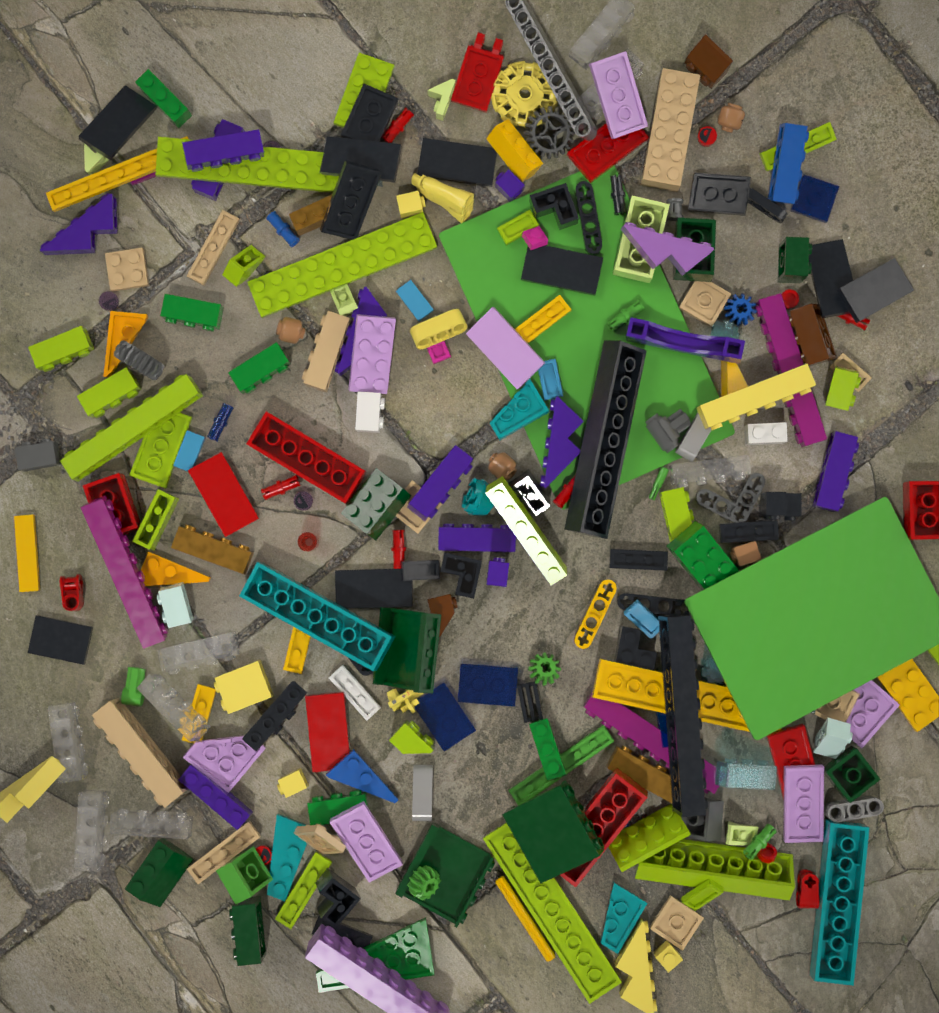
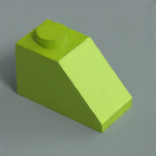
[222,245,266,287]

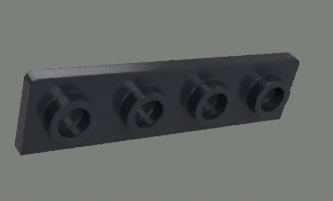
[242,681,308,752]

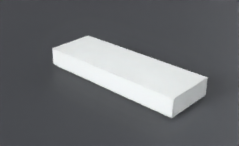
[329,665,381,721]

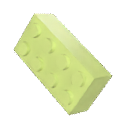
[613,196,670,283]

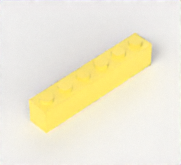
[697,364,816,431]

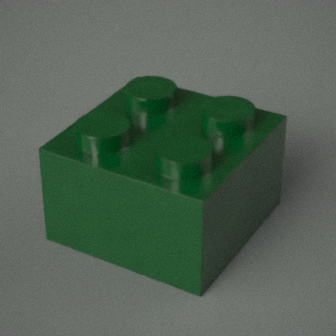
[777,237,812,284]
[824,746,881,803]

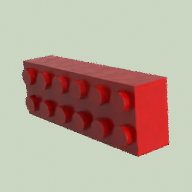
[246,411,367,505]
[560,768,648,887]

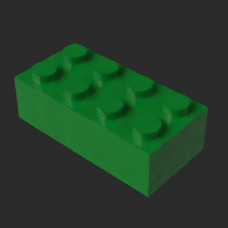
[666,521,739,590]

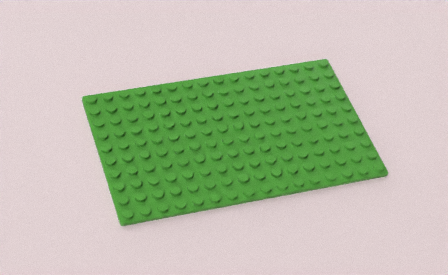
[439,166,735,510]

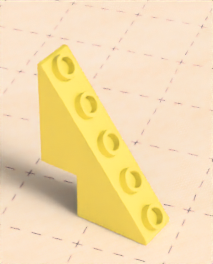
[0,756,66,823]
[614,918,657,1013]

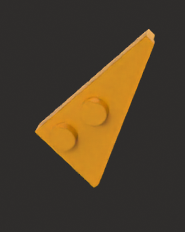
[103,311,148,378]
[141,552,211,586]

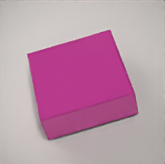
[427,341,451,364]

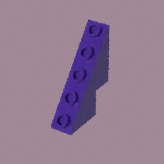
[40,193,118,255]
[335,286,388,376]
[540,396,584,489]

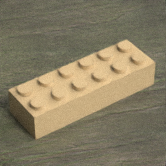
[640,68,700,192]
[92,698,188,808]

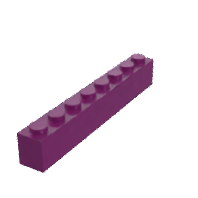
[754,293,827,448]
[80,496,168,649]
[583,691,727,794]

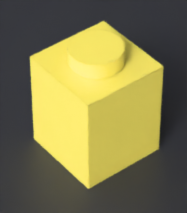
[396,191,426,219]
[277,768,309,798]
[653,940,683,973]

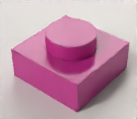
[522,226,548,250]

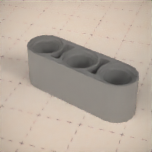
[675,412,711,462]
[412,764,433,821]
[824,796,884,822]

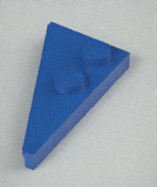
[326,749,399,803]

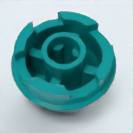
[461,478,494,515]

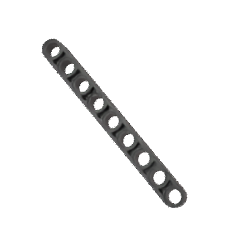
[505,0,597,141]

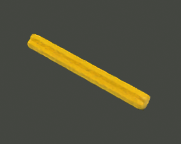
[495,876,555,962]

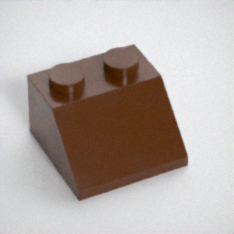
[684,34,733,89]
[427,594,458,637]

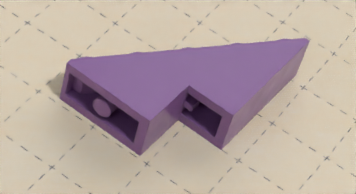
[620,222,714,276]

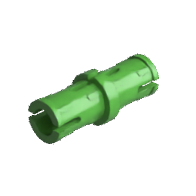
[607,300,645,332]
[743,824,777,860]

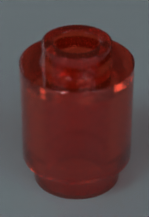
[298,532,319,552]

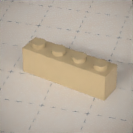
[302,311,351,392]

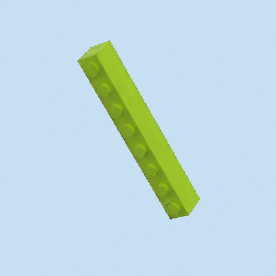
[60,374,203,482]

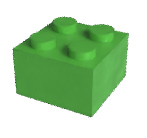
[216,846,273,904]

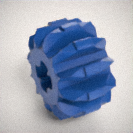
[724,293,757,326]

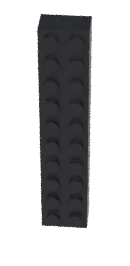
[564,340,647,539]
[658,614,708,817]

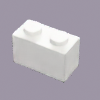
[355,392,385,433]
[744,422,788,445]

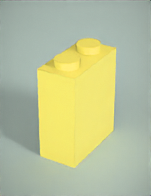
[214,660,274,714]

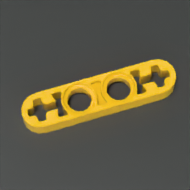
[574,579,617,649]

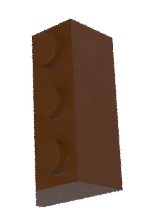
[789,303,837,366]

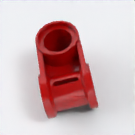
[59,574,84,612]
[796,869,819,909]

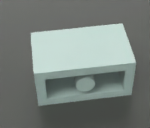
[157,582,193,628]
[813,718,853,759]

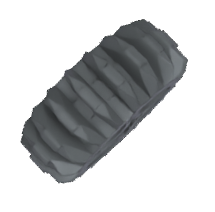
[524,106,575,159]
[113,341,164,380]

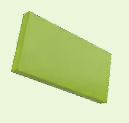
[129,413,193,489]

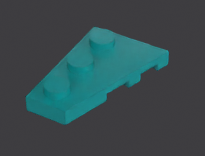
[490,379,549,441]
[600,882,648,954]

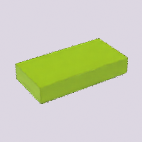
[497,210,539,245]
[681,878,724,911]

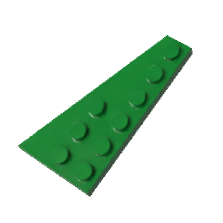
[316,917,435,992]

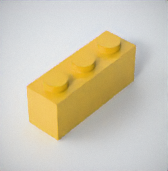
[486,119,544,182]

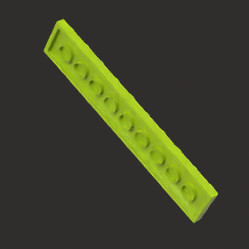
[155,137,339,193]
[247,212,437,318]
[483,823,622,1004]

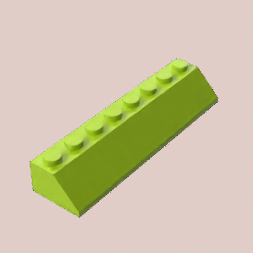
[635,839,795,901]

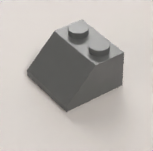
[680,798,724,841]

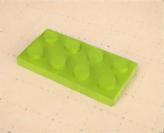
[333,53,395,128]
[609,803,691,872]

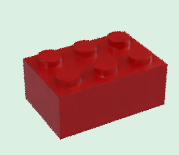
[82,473,141,535]
[903,481,939,540]

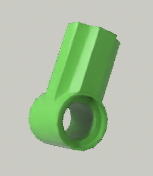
[121,667,146,707]

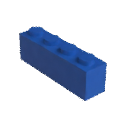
[768,123,809,204]

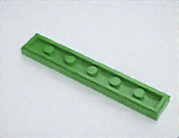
[508,725,614,805]

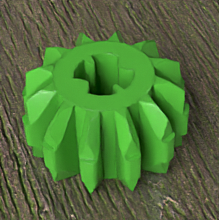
[528,652,561,686]
[407,865,441,901]

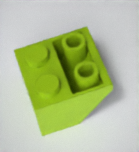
[389,720,435,754]

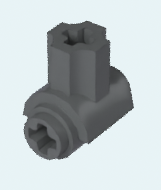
[645,409,691,453]

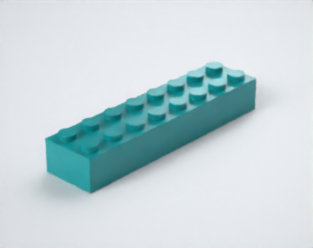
[239,562,396,671]
[809,819,870,986]

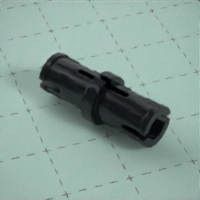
[610,175,626,215]

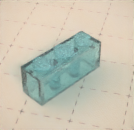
[715,758,777,790]

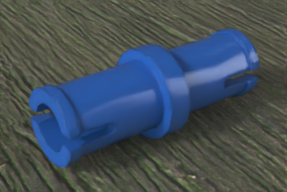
[266,211,300,247]

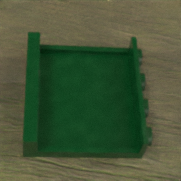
[372,607,441,693]
[502,780,605,884]
[395,822,495,928]

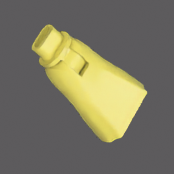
[411,173,474,224]

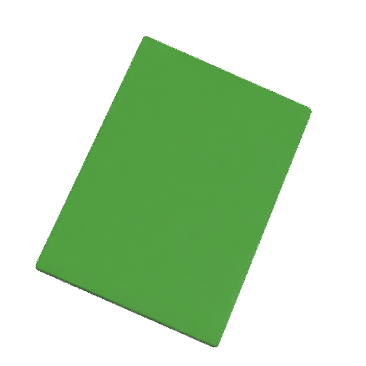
[685,497,939,740]

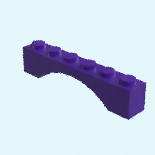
[626,317,745,364]

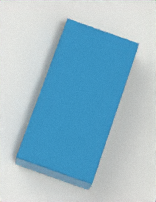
[396,280,434,322]
[538,359,563,401]
[173,430,206,471]
[624,599,659,639]

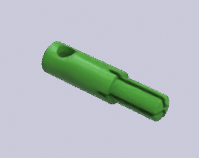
[649,467,669,500]

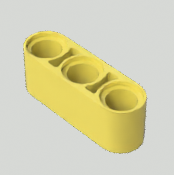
[410,309,467,349]

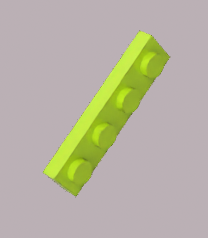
[759,122,837,171]
[275,851,333,929]

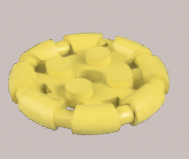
[491,61,558,128]

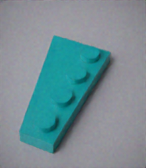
[267,814,307,901]

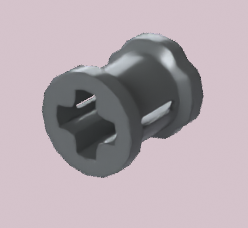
[666,198,684,221]

